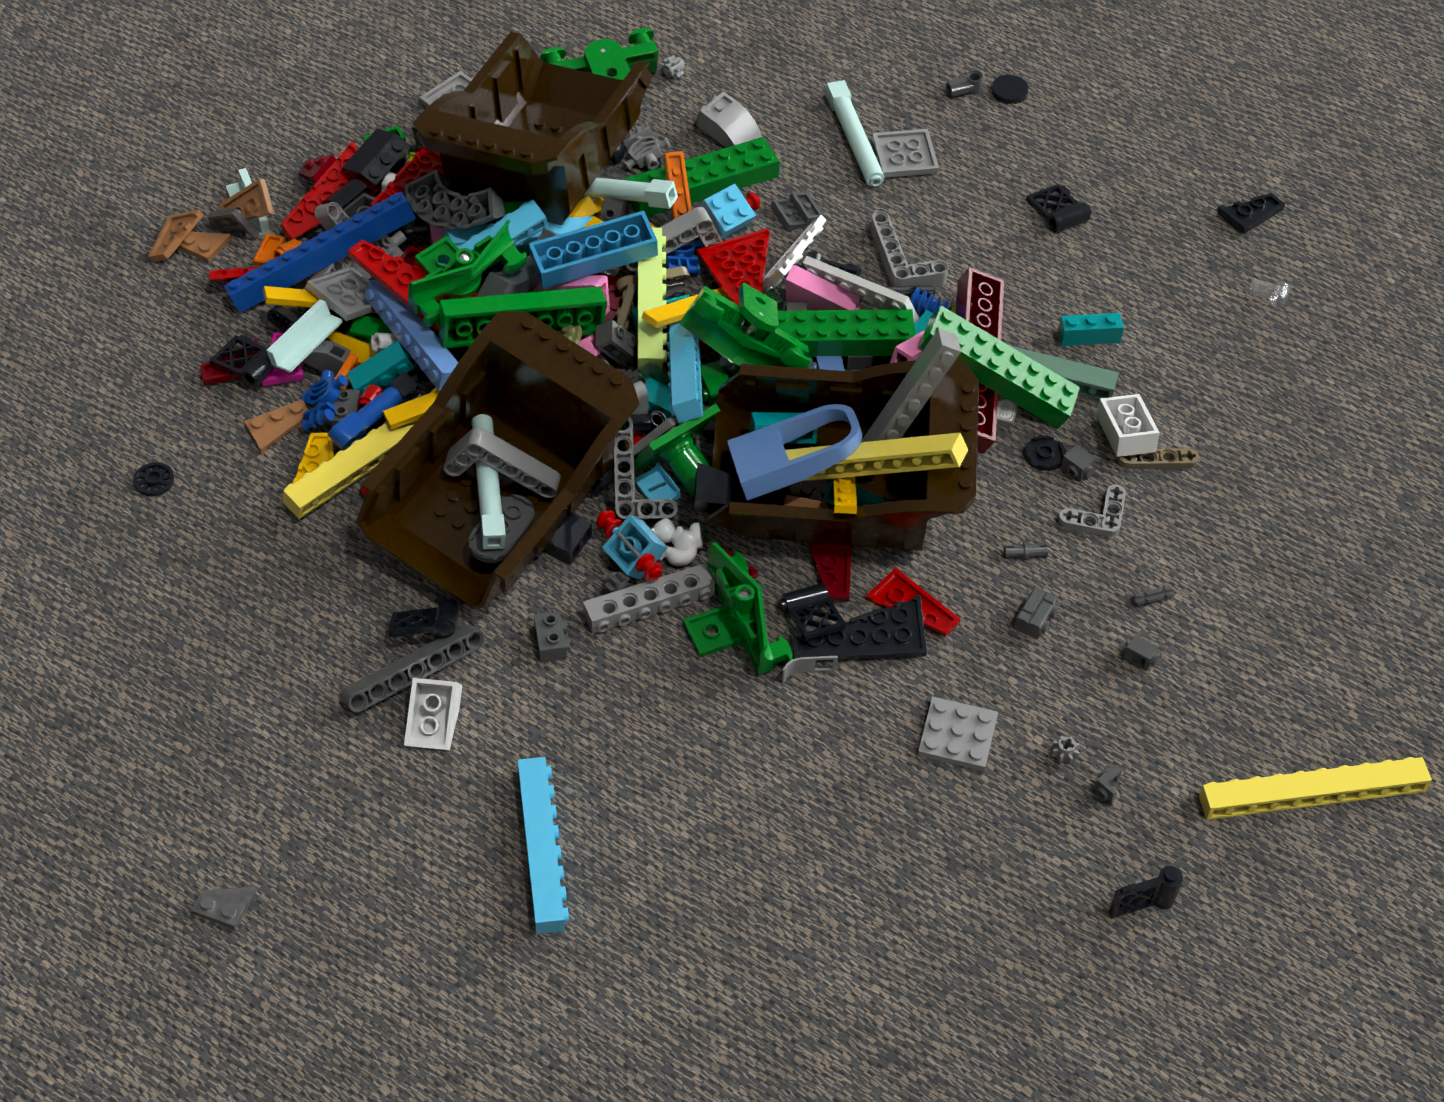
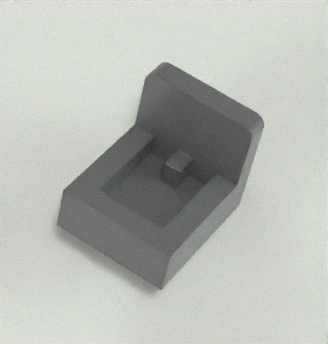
[1094,764,1122,806]

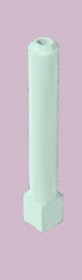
[826,80,885,187]
[584,178,678,209]
[471,414,506,549]

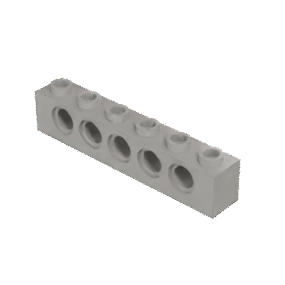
[583,563,715,634]

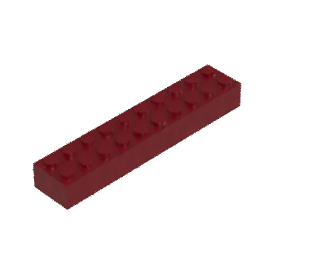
[955,267,1004,454]

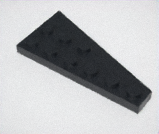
[792,595,927,662]

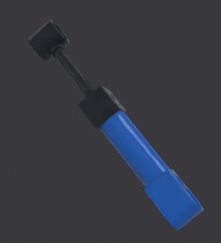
[328,347,462,451]

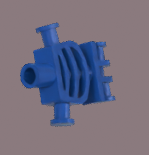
[665,238,703,276]
[301,370,347,432]

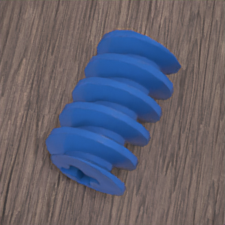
[910,287,952,316]

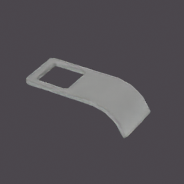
[782,656,838,683]

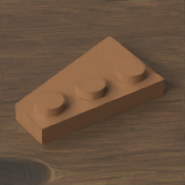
[219,178,275,220]
[148,210,204,262]
[244,399,309,454]

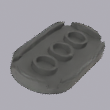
[468,494,535,563]

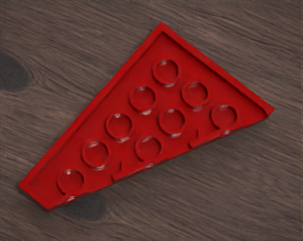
[697,228,770,305]

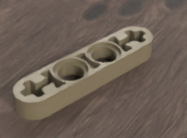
[616,266,690,294]
[1117,448,1199,469]

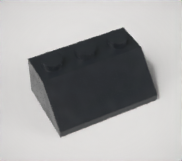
[341,129,410,194]

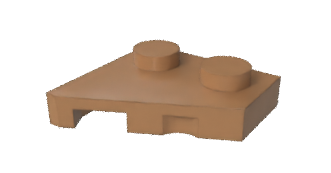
[177,232,231,263]

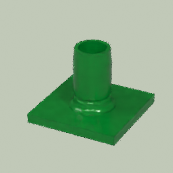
[626,404,721,499]

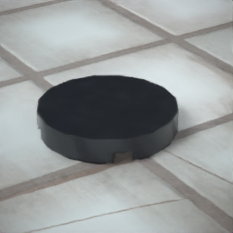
[992,75,1029,104]
[1024,435,1066,471]

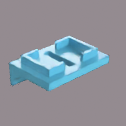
[635,462,680,506]

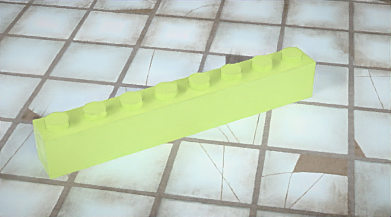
[638,228,667,370]

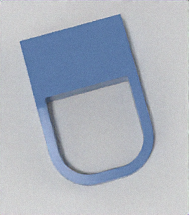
[727,404,863,500]

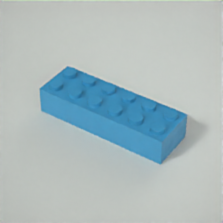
[529,211,658,289]

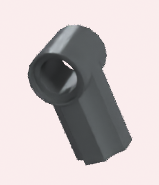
[946,70,983,97]

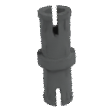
[1004,542,1049,559]

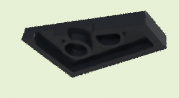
[1217,193,1285,233]

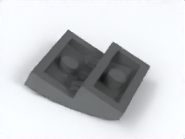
[770,192,824,231]

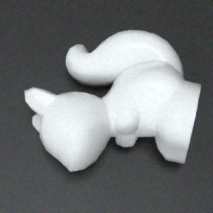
[651,518,703,566]

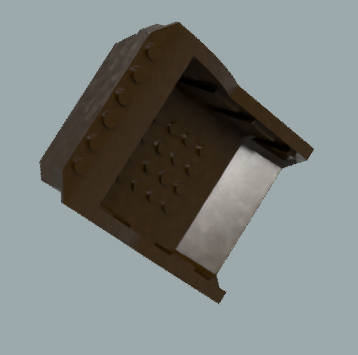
[413,32,652,226]
[356,311,640,609]
[707,360,979,551]

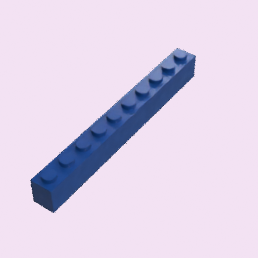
[224,191,416,313]

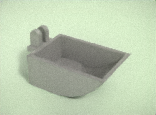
[697,91,762,148]

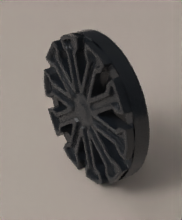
[133,462,174,496]

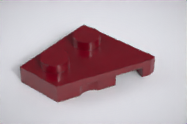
[299,154,337,183]

